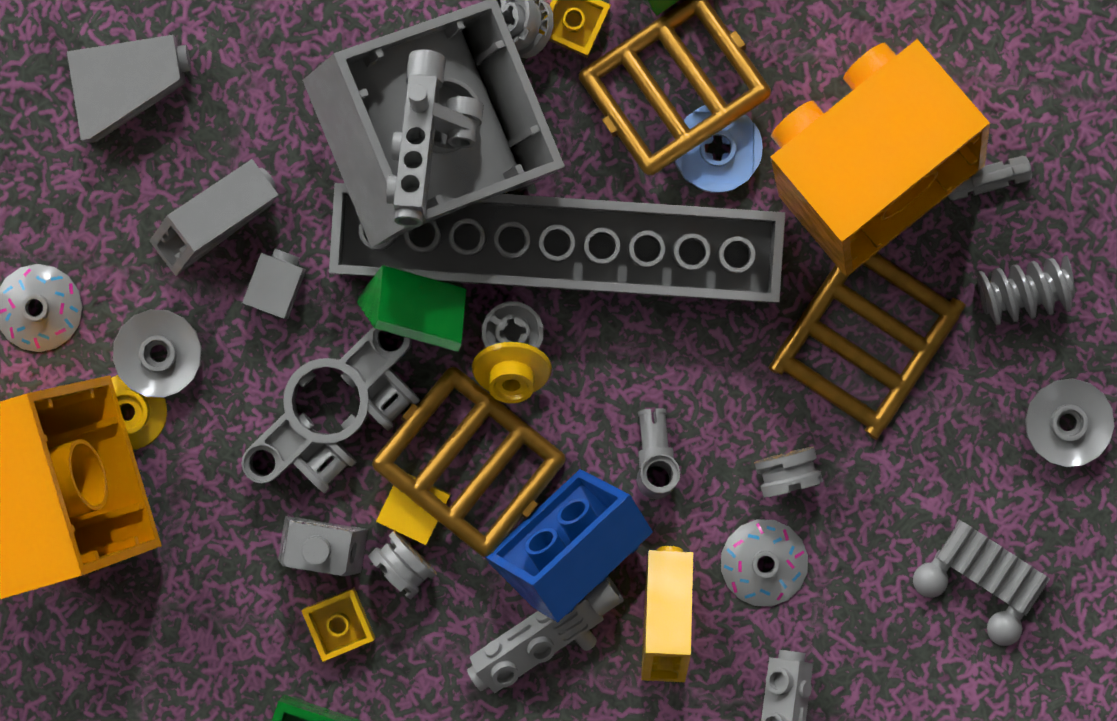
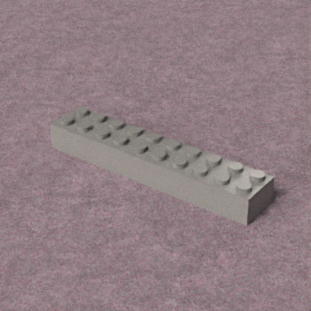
[329,183,785,303]

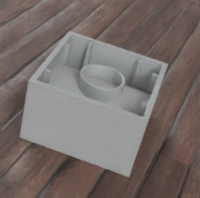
[302,0,565,248]

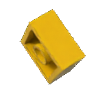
[539,0,611,58]
[376,474,451,545]
[301,587,375,662]

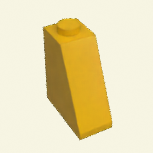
[641,546,693,682]

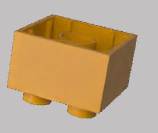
[770,39,990,277]
[0,375,162,599]

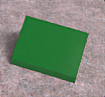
[357,265,466,352]

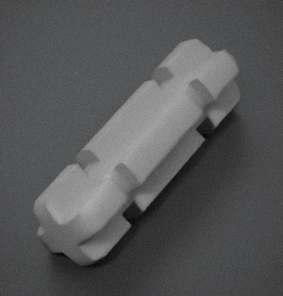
[948,155,1032,201]

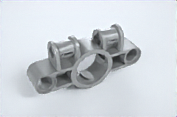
[241,327,421,493]

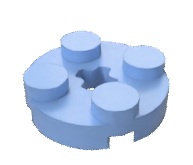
[674,105,763,193]

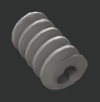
[977,255,1075,326]

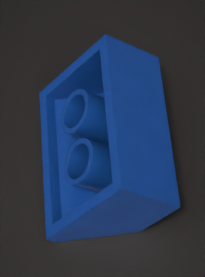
[485,469,653,623]

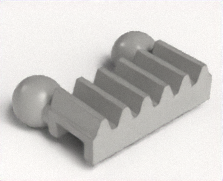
[913,520,1050,646]

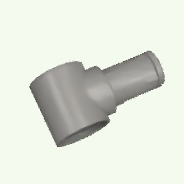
[636,408,680,500]

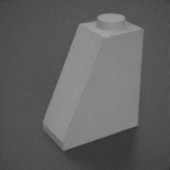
[67,35,191,143]
[150,159,279,276]

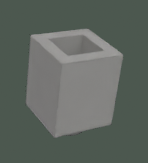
[242,249,306,319]

